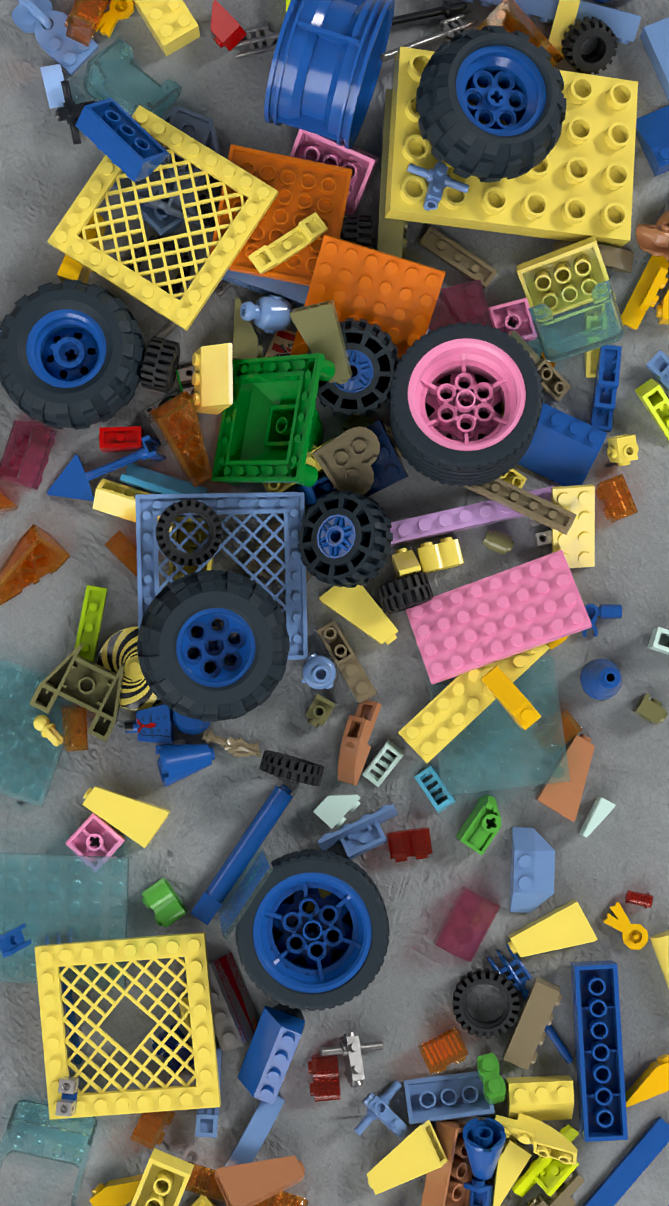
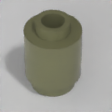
[482,529,515,555]

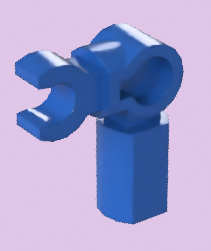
[581,604,622,637]

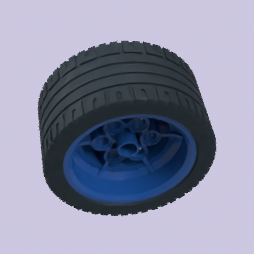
[235,849,389,1011]

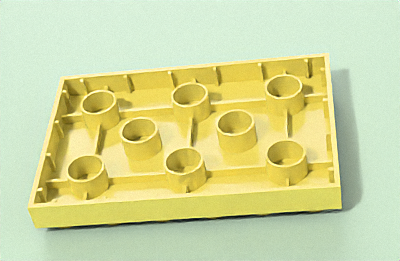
[385,47,638,248]

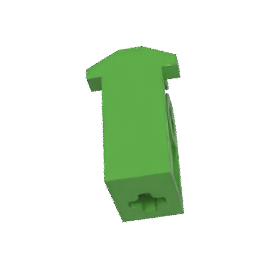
[455,794,501,855]

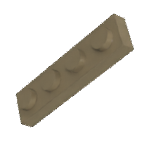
[418,226,498,290]

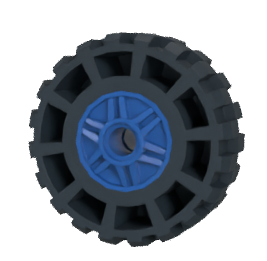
[308,318,400,416]
[298,490,393,588]

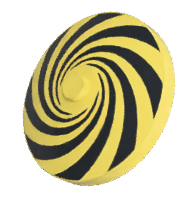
[97,627,162,710]

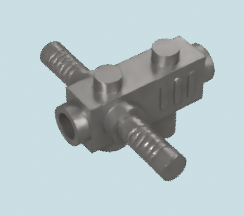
[320,1032,383,1087]

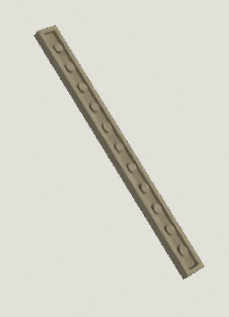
[342,413,577,535]

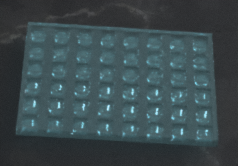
[0,852,129,987]

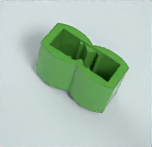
[141,877,188,928]
[477,1053,506,1105]

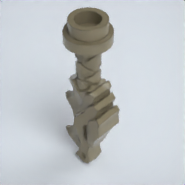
[201,730,261,758]

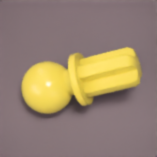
[33,715,64,747]

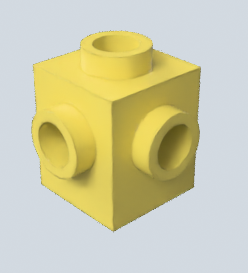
[607,434,639,466]

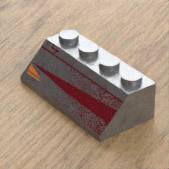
[208,951,259,1052]

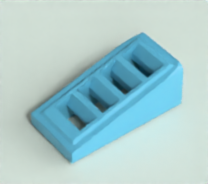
[414,765,456,813]

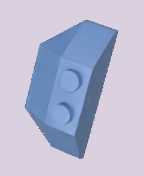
[510,827,555,913]

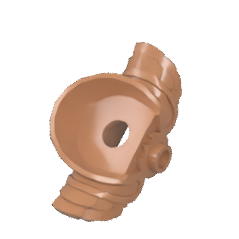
[636,211,669,262]

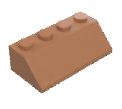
[421,1120,474,1206]

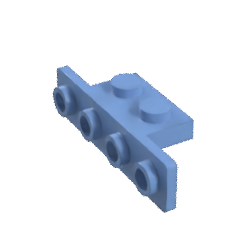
[317,804,398,860]

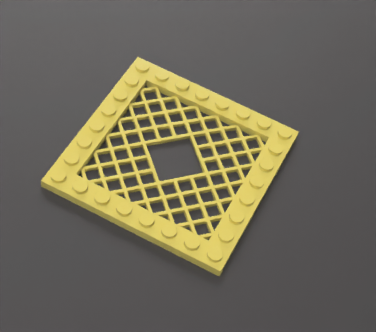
[47,105,278,331]
[34,932,221,1120]

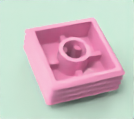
[487,298,538,342]
[65,813,125,871]

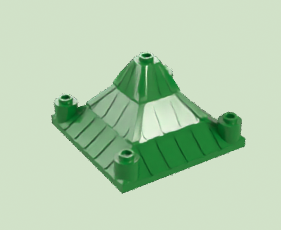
[211,353,335,487]

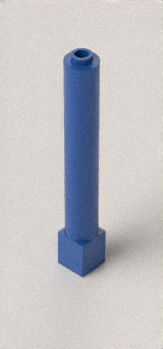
[190,784,293,926]

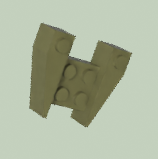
[29,642,126,742]

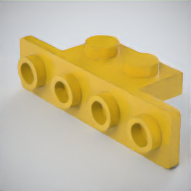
[619,255,669,330]

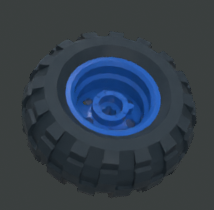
[0,279,145,430]

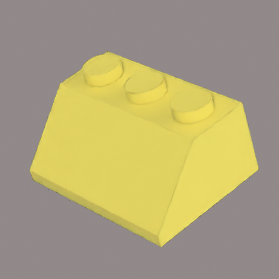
[192,343,233,415]
[506,1075,574,1121]

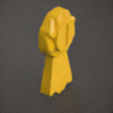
[89,0,134,38]
[603,902,648,950]

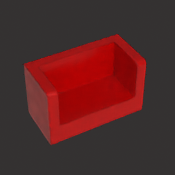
[99,426,144,453]

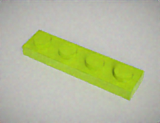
[74,585,108,662]

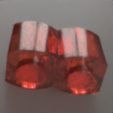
[387,827,432,862]
[308,1054,341,1102]

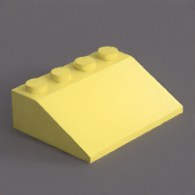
[516,236,616,328]

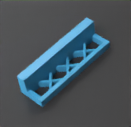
[120,464,208,494]

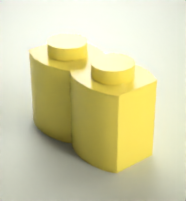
[416,537,464,574]

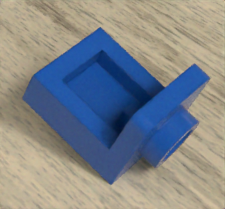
[463,1178,493,1206]

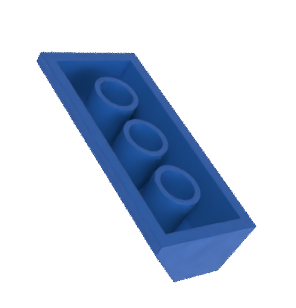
[75,98,170,182]
[237,1005,305,1105]

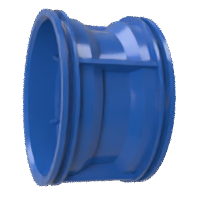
[264,0,395,149]

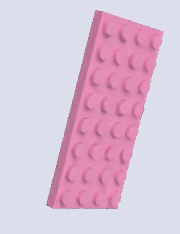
[406,550,592,685]

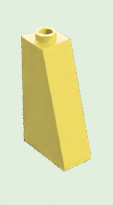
[319,585,398,645]
[82,786,171,848]
[508,899,598,957]
[366,1120,448,1195]

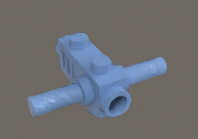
[407,162,469,211]
[354,1080,409,1139]

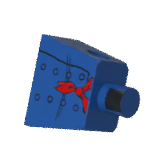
[124,704,174,744]

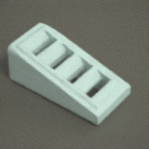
[362,740,404,787]
[579,797,616,837]

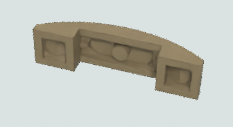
[552,241,634,274]

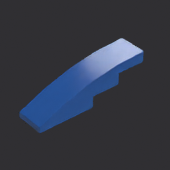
[590,344,622,432]

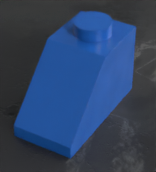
[296,475,339,506]

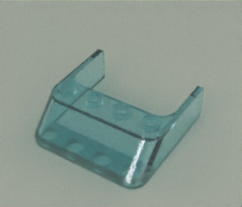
[0,1100,97,1206]

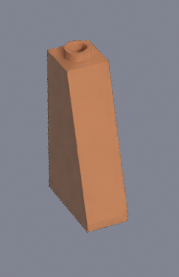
[535,734,595,822]
[214,1155,305,1206]

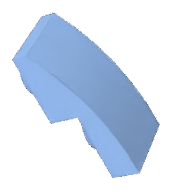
[40,64,65,109]

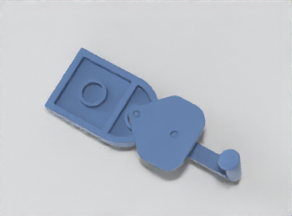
[12,0,99,77]

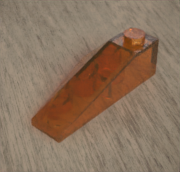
[0,524,70,605]

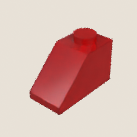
[210,0,247,52]

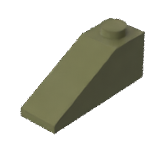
[232,298,263,360]

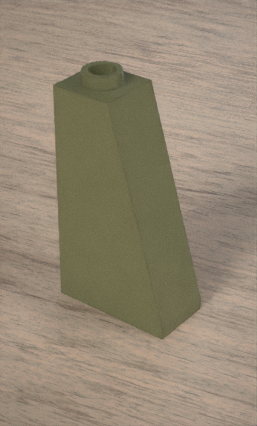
[290,300,352,384]

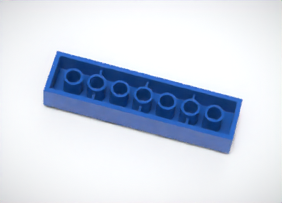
[570,960,628,1142]

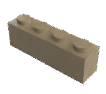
[503,976,562,1070]

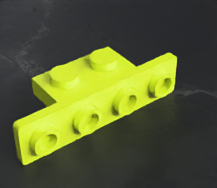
[512,1124,579,1197]

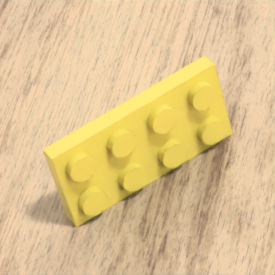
[551,484,595,568]

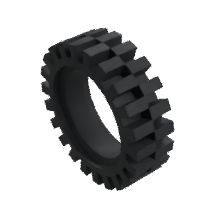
[156,500,223,566]
[453,968,519,1039]

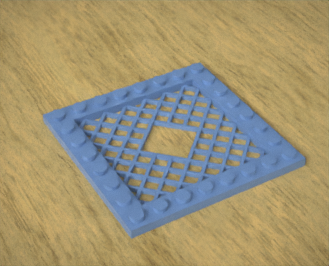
[135,492,308,662]

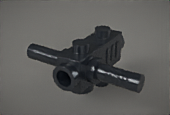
[56,80,102,145]

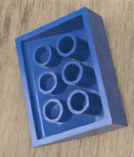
[636,105,669,176]
[516,402,608,486]

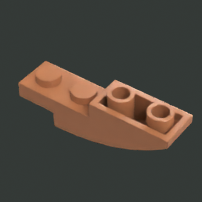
[338,700,382,786]

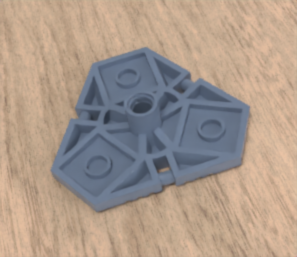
[116,106,223,226]

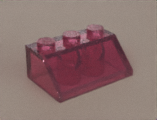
[0,420,57,490]
[433,885,500,962]

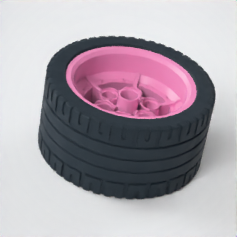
[390,322,543,487]

